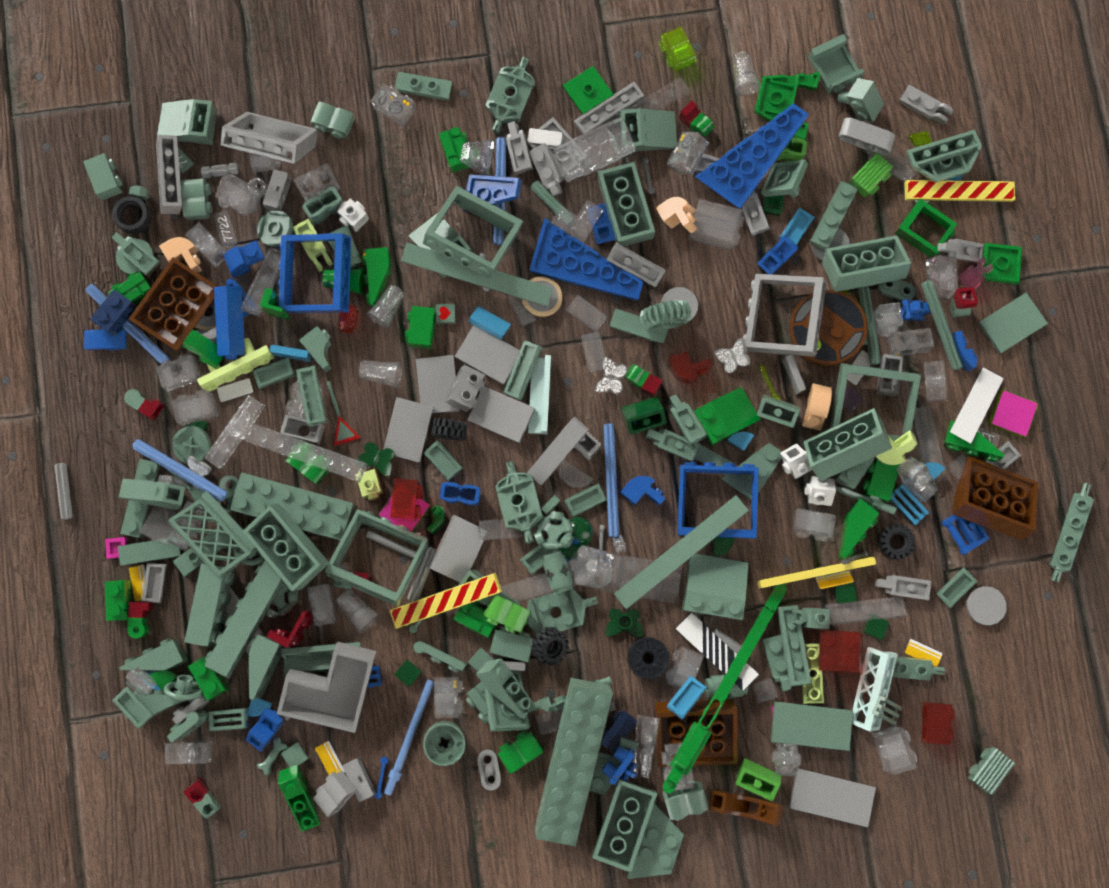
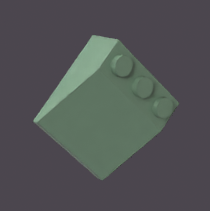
[682,554,748,620]

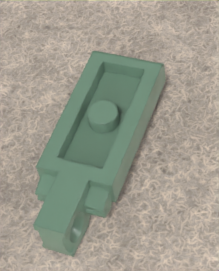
[112,232,161,277]
[668,394,707,446]
[646,429,700,462]
[762,635,791,691]

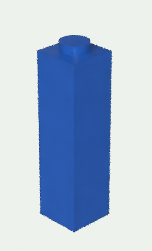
[214,286,245,360]

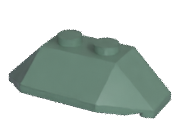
[906,130,982,183]

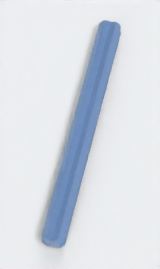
[493,137,507,245]
[86,284,170,366]
[604,424,619,538]
[133,439,228,502]

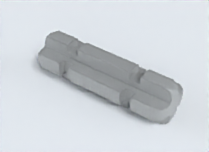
[201,163,239,178]

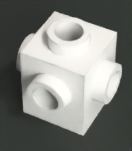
[337,198,369,232]
[780,444,812,479]
[805,476,836,506]

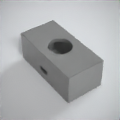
[263,169,292,211]
[876,354,903,397]
[280,415,325,445]
[342,757,376,802]

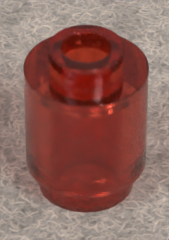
[337,305,359,334]

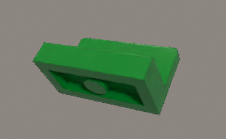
[260,288,290,321]

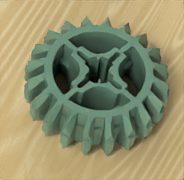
[640,300,692,332]

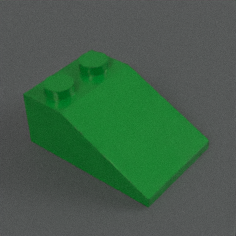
[694,387,761,447]

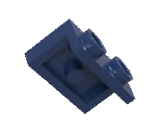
[90,289,137,337]
[601,709,637,753]

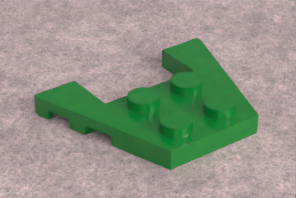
[754,72,820,140]

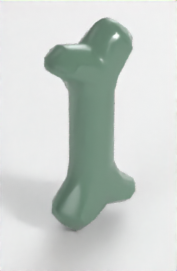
[257,737,288,776]

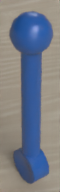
[374,757,388,799]

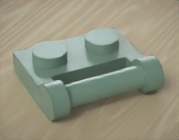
[167,710,209,743]

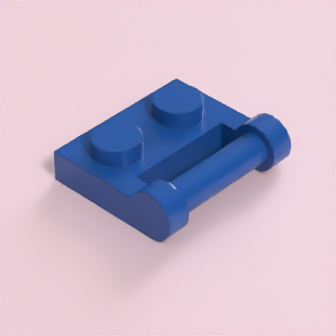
[941,515,990,555]

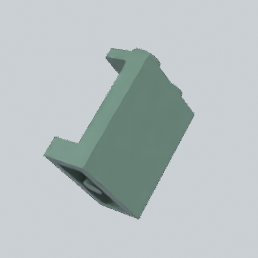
[808,34,864,94]

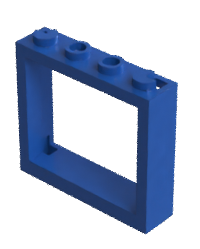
[277,233,351,313]
[678,462,759,539]

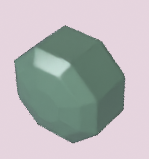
[129,185,149,201]

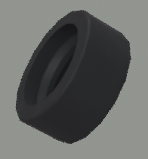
[112,196,152,234]

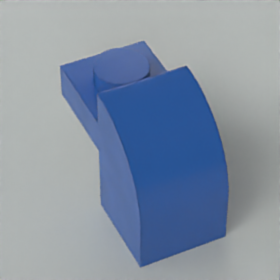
[224,240,265,278]
[620,476,665,506]
[246,707,284,752]

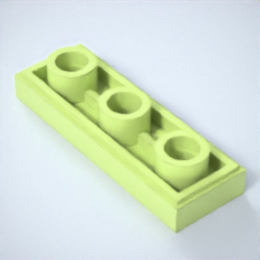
[802,644,824,704]

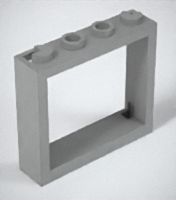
[221,112,318,164]
[743,274,826,357]

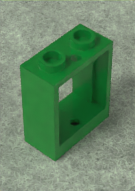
[894,199,957,259]

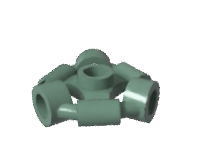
[534,511,574,551]
[266,582,298,619]

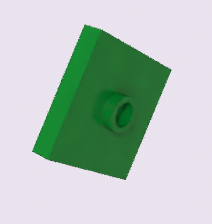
[563,66,614,115]
[980,243,1022,285]

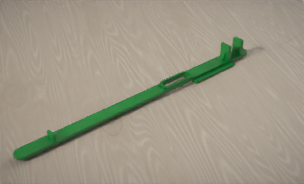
[663,584,787,794]

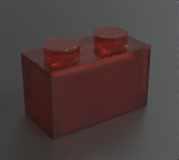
[921,702,955,745]

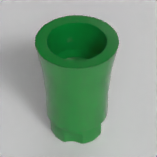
[322,268,365,295]

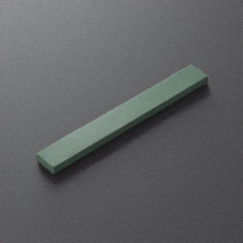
[401,242,553,307]
[614,496,749,609]

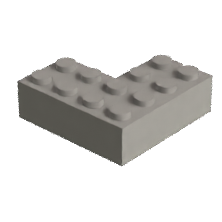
[277,642,376,733]

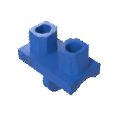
[898,299,932,321]
[602,745,638,785]

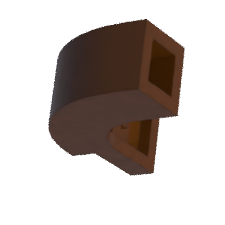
[708,789,784,826]

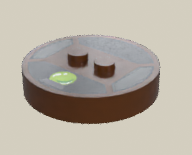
[789,290,867,367]

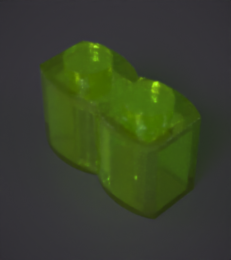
[659,26,696,72]

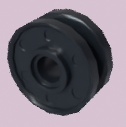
[628,637,669,679]

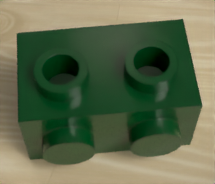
[621,396,666,435]

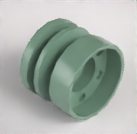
[423,721,465,766]

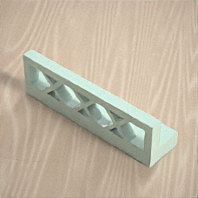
[528,355,551,435]
[852,647,898,731]

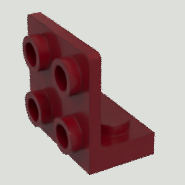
[266,610,314,648]

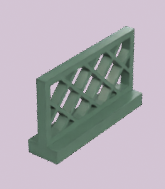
[168,491,257,578]

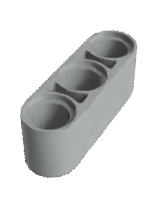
[838,118,896,155]

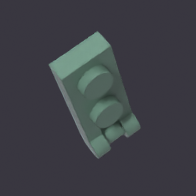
[413,641,467,673]

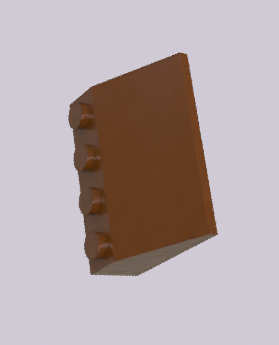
[129,257,218,351]
[952,456,1038,541]
[655,699,737,767]

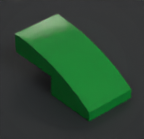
[182,329,224,368]

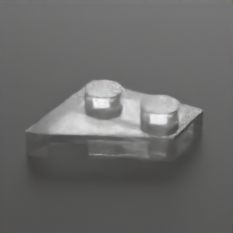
[460,140,495,175]

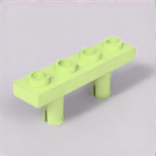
[197,338,274,392]

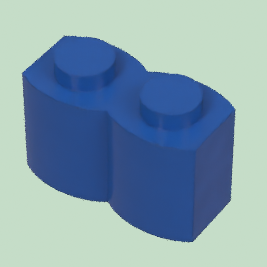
[440,482,481,506]

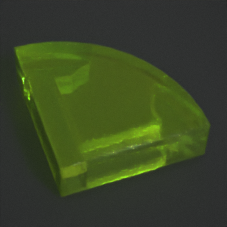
[909,130,931,147]

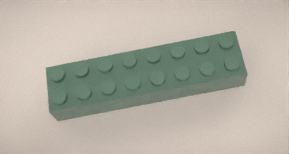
[534,678,613,846]

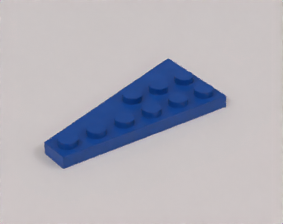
[695,103,809,209]
[529,218,643,301]

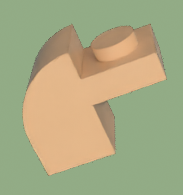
[656,197,697,233]
[159,237,202,273]
[802,383,832,431]

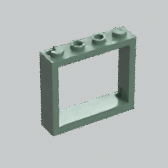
[423,186,523,279]
[829,363,921,441]
[325,509,429,607]

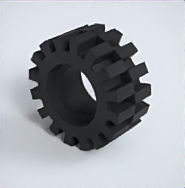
[431,418,468,441]
[878,524,916,560]
[531,627,569,666]

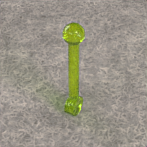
[759,365,780,399]

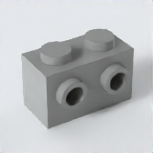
[446,365,485,412]

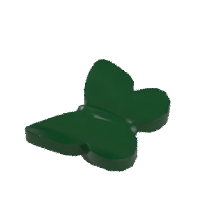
[355,442,395,477]
[605,608,643,638]

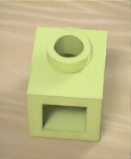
[356,469,383,500]

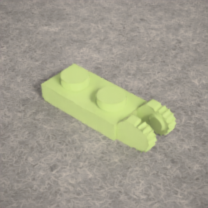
[293,219,333,272]

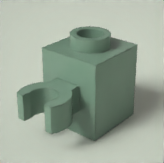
[792,608,830,629]

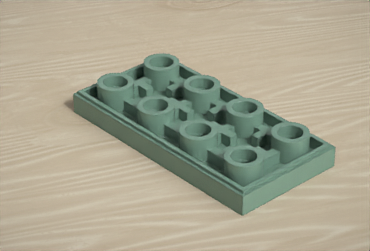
[771,701,853,751]

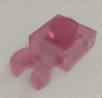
[957,257,993,289]

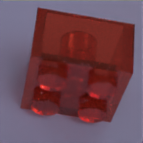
[390,478,424,523]
[819,630,864,675]

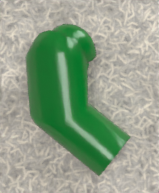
[427,505,445,535]

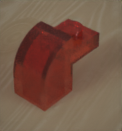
[667,351,713,384]

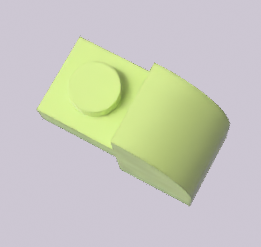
[876,430,917,465]

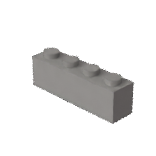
[156,135,182,214]

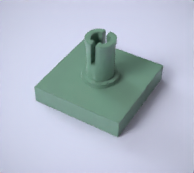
[761,159,808,197]

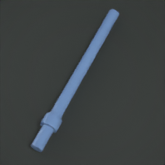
[384,679,435,796]

